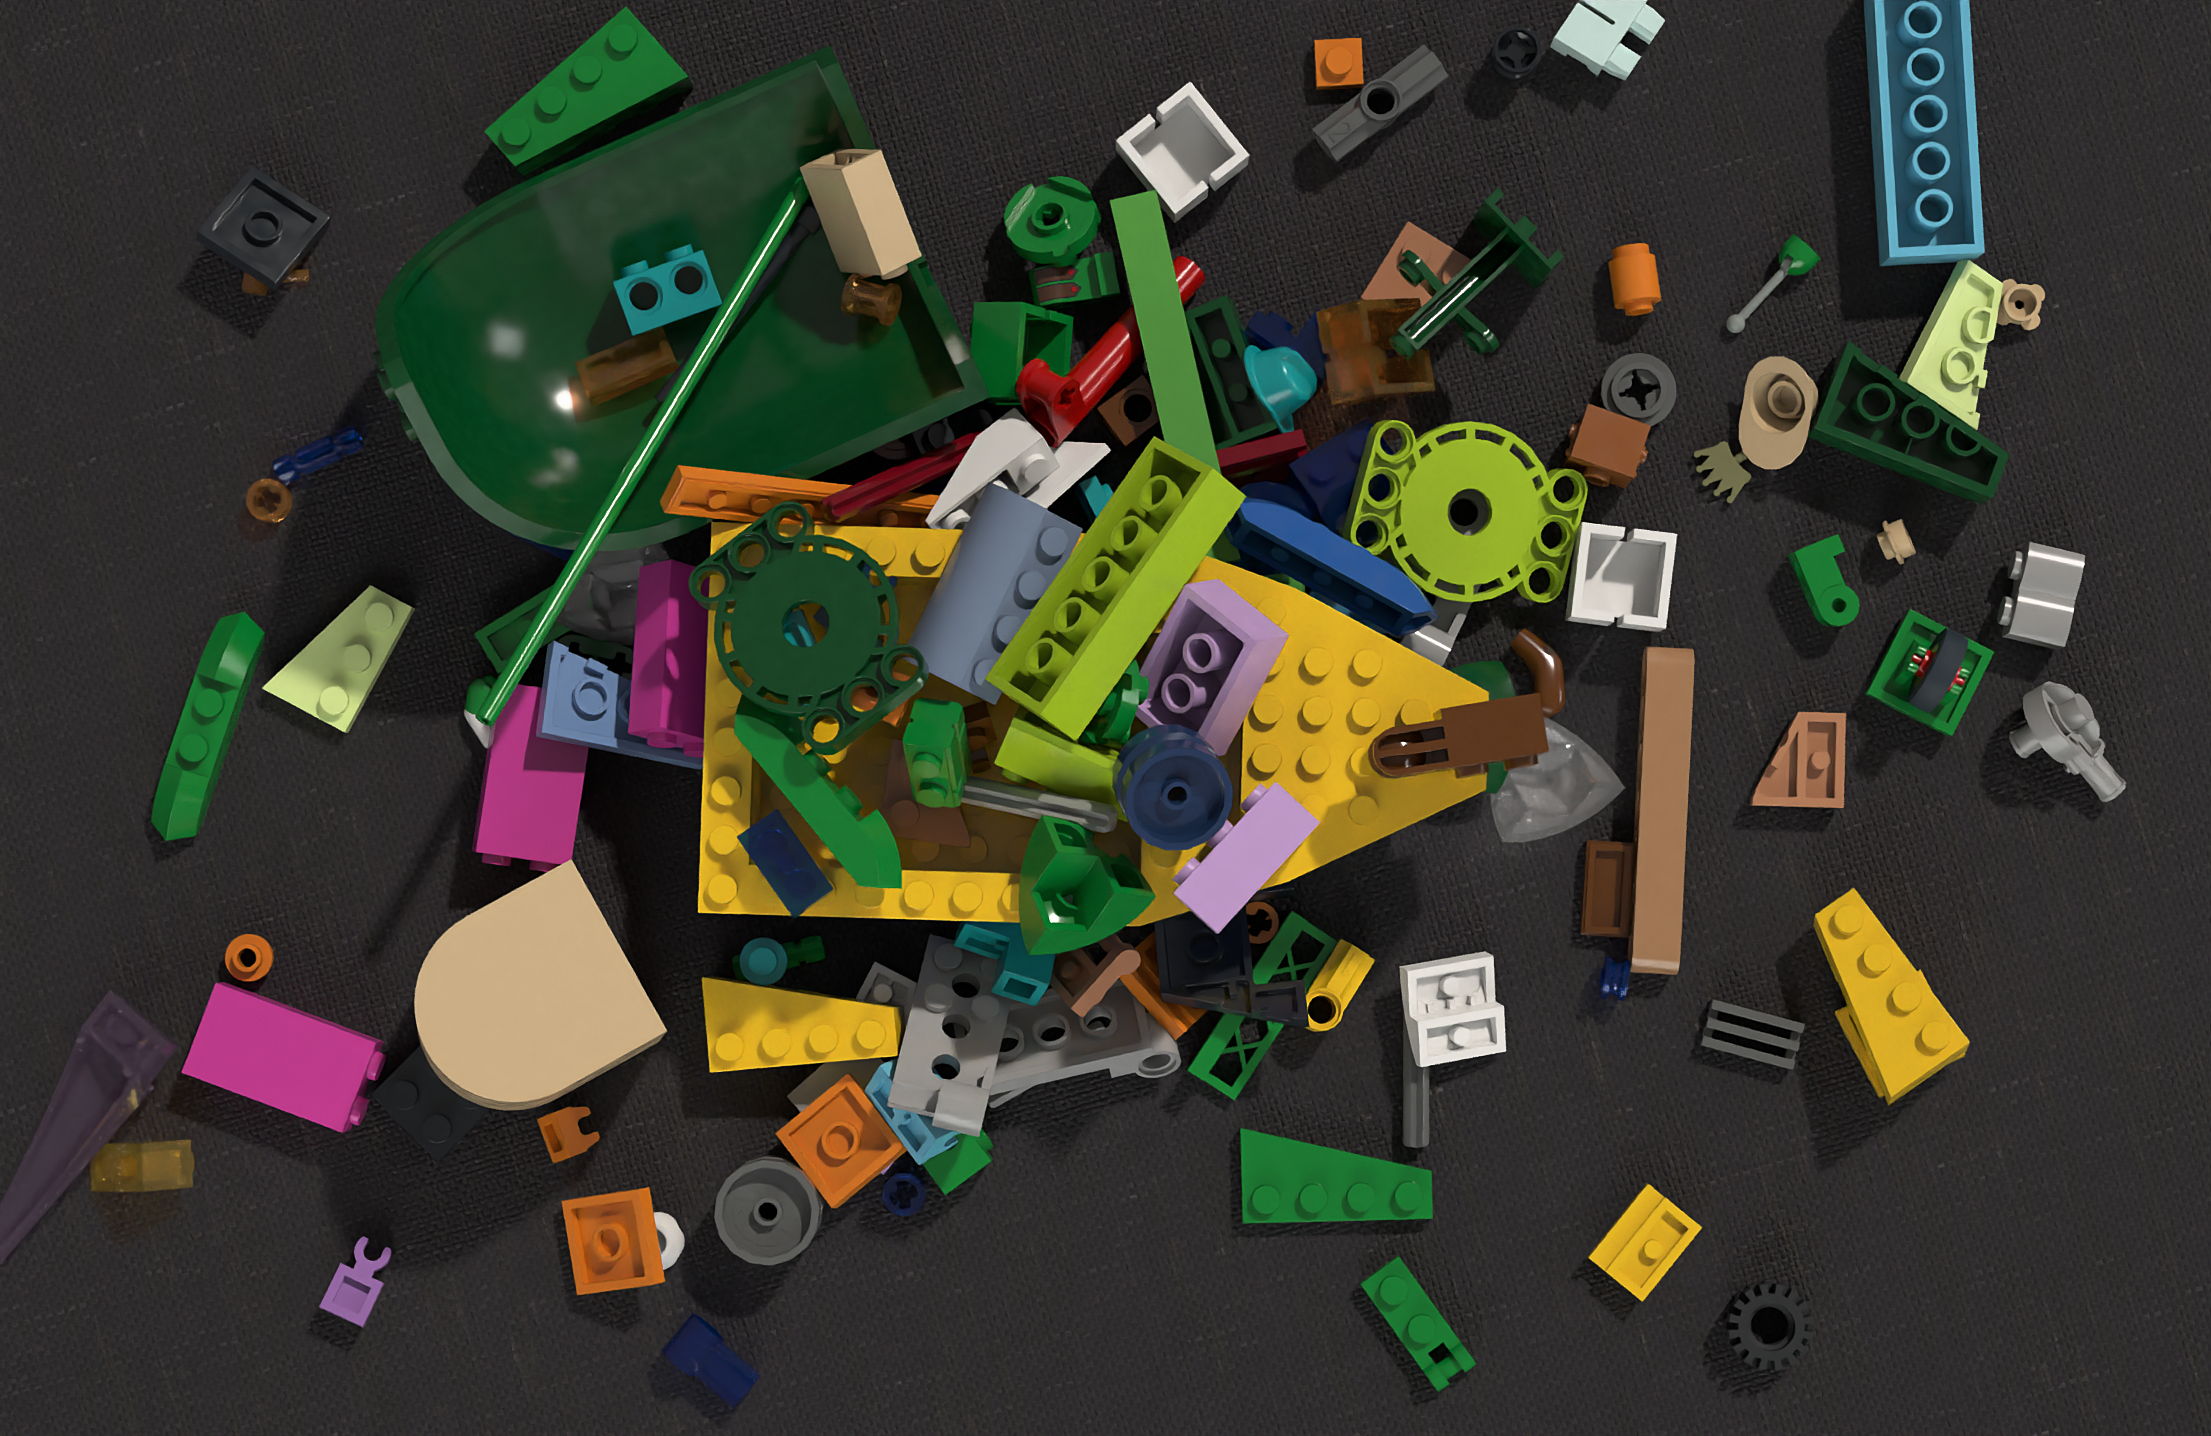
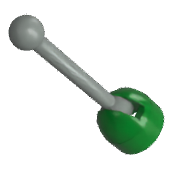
[1726,234,1820,333]

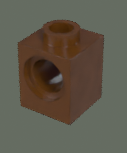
[1097,375,1161,451]

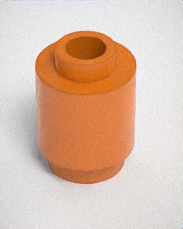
[1608,243,1661,316]

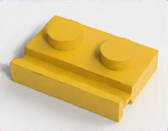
[1587,1183,1702,1302]

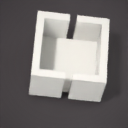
[1116,82,1249,223]
[1565,522,1677,632]

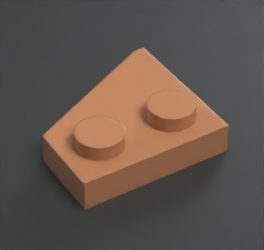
[1360,221,1472,309]
[1750,712,1846,808]
[881,739,971,848]

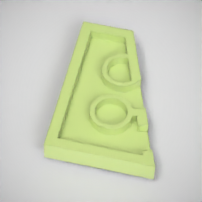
[1899,260,2003,430]
[262,586,415,733]

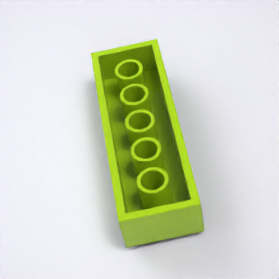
[985,436,1247,741]

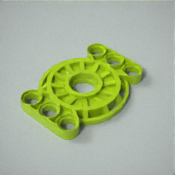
[1343,420,1588,603]

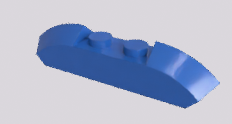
[1224,498,1438,637]

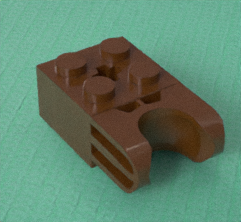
[1368,693,1549,779]

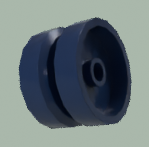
[1112,724,1233,850]

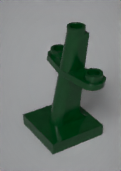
[1389,188,1564,360]

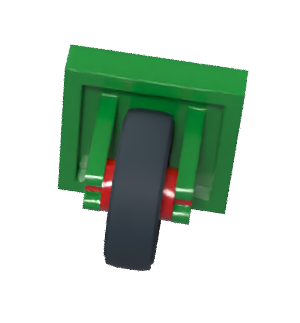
[1864,609,1994,737]

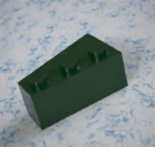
[1184,295,1281,451]

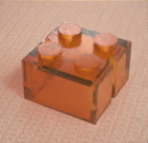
[1316,298,1436,405]

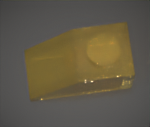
[90,1139,195,1192]

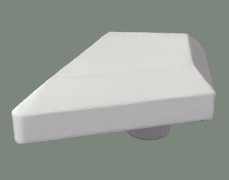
[856,962,917,1029]

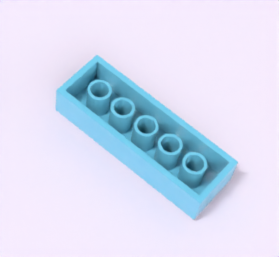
[1864,0,1985,266]

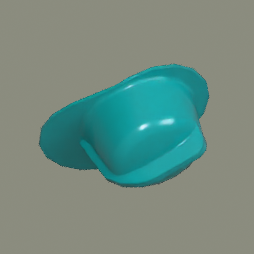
[1244,345,1317,434]

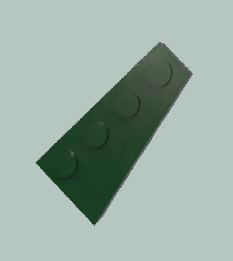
[1807,341,2010,505]

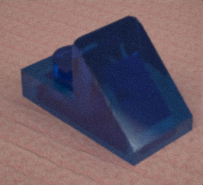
[1245,308,1329,386]

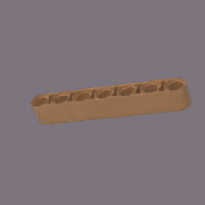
[1628,646,1695,975]

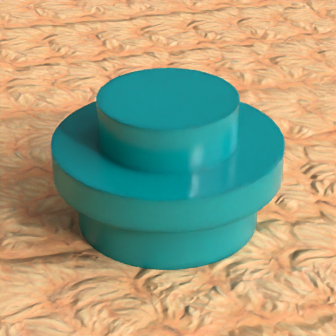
[740,938,788,985]

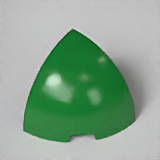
[1019,815,1156,955]

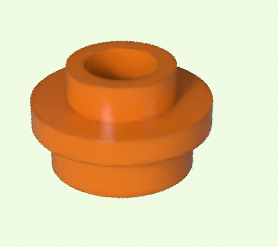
[225,934,274,981]

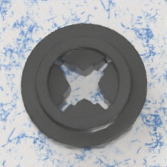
[1601,353,1676,426]

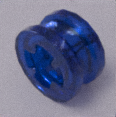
[1599,957,1630,1002]
[883,1172,926,1216]

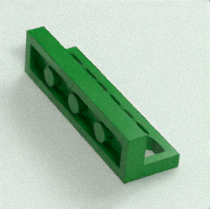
[1187,911,1338,1101]

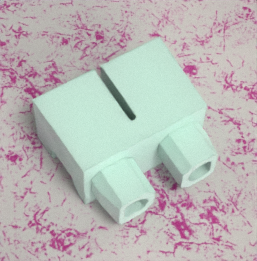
[1550,0,1665,80]

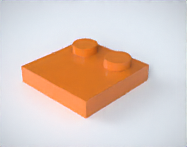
[775,1073,907,1209]
[562,1187,665,1295]

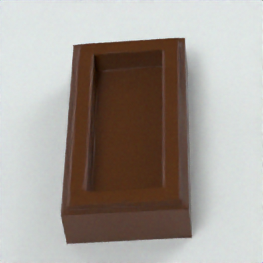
[1580,840,1634,938]

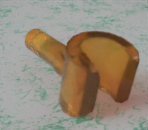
[242,269,310,296]

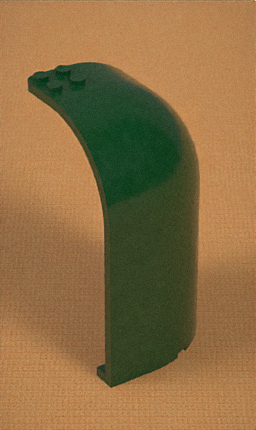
[373,45,990,551]

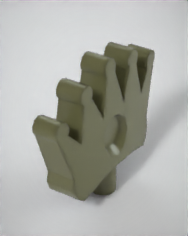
[1693,441,1751,503]

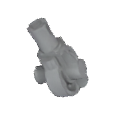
[2009,681,2126,802]

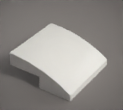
[1399,951,1506,1067]

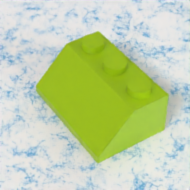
[994,706,1128,823]

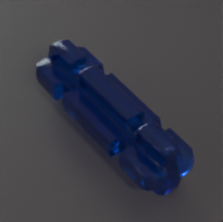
[272,425,364,484]

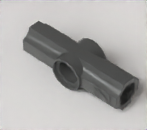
[1311,45,1448,164]

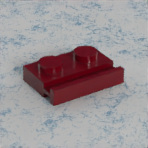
[1216,429,1310,493]

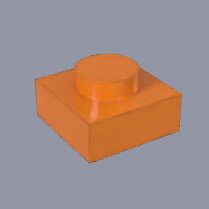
[1314,38,1364,90]

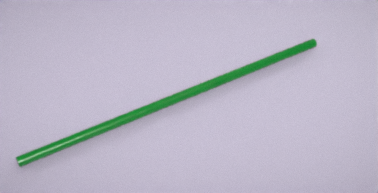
[475,177,810,727]

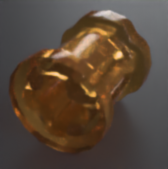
[841,273,902,326]

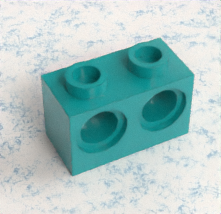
[613,244,722,336]

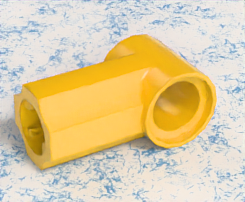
[1305,939,1375,1032]

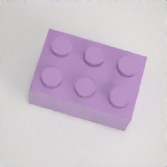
[1135,579,1289,756]
[1172,782,1320,934]

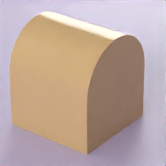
[414,859,667,1110]

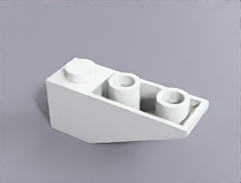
[925,407,1060,530]

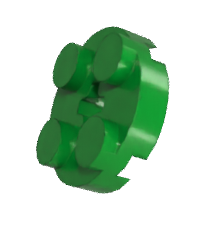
[1004,176,1101,267]
[1079,658,1149,748]

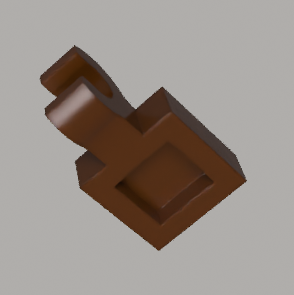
[963,701,998,774]

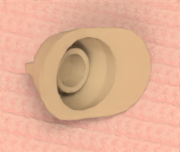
[1739,356,1819,469]

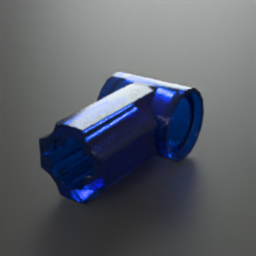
[661,1313,761,1408]

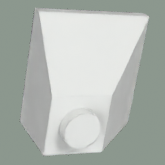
[1022,442,1111,508]

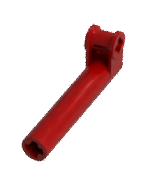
[1016,256,1205,448]

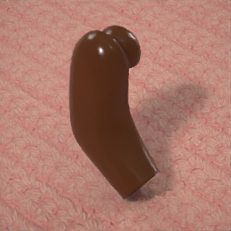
[1510,628,1565,718]

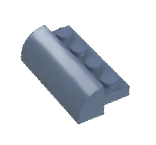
[902,482,1083,705]

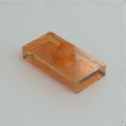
[575,326,679,407]

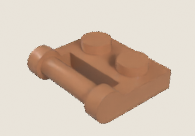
[1049,933,1141,1018]

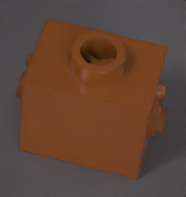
[1563,404,1651,489]

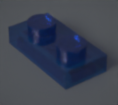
[737,809,835,919]

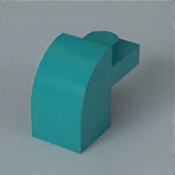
[953,921,1055,1006]

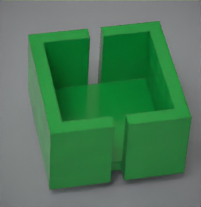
[970,302,1074,411]

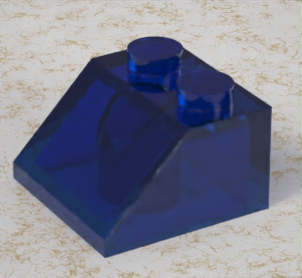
[1288,417,1394,547]

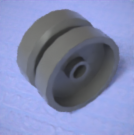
[714,1155,824,1266]

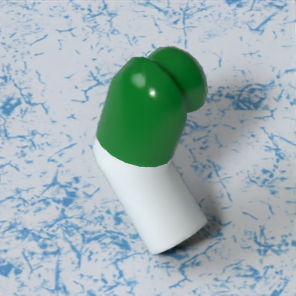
[464,675,497,748]

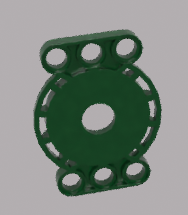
[689,501,929,756]

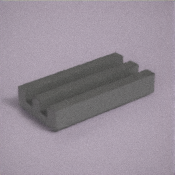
[1699,999,1805,1070]

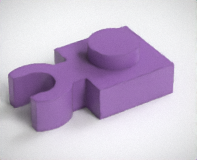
[319,1236,391,1328]

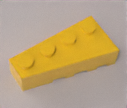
[1813,888,1970,1106]
[702,976,906,1073]

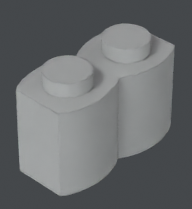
[1997,542,2085,650]

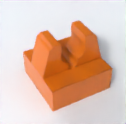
[537,1106,600,1164]

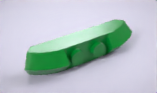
[151,612,265,841]
[734,694,902,889]

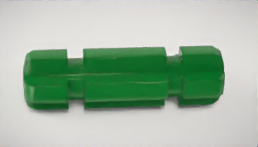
[732,935,825,980]

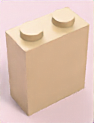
[800,148,922,280]

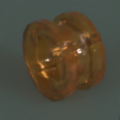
[246,479,293,523]

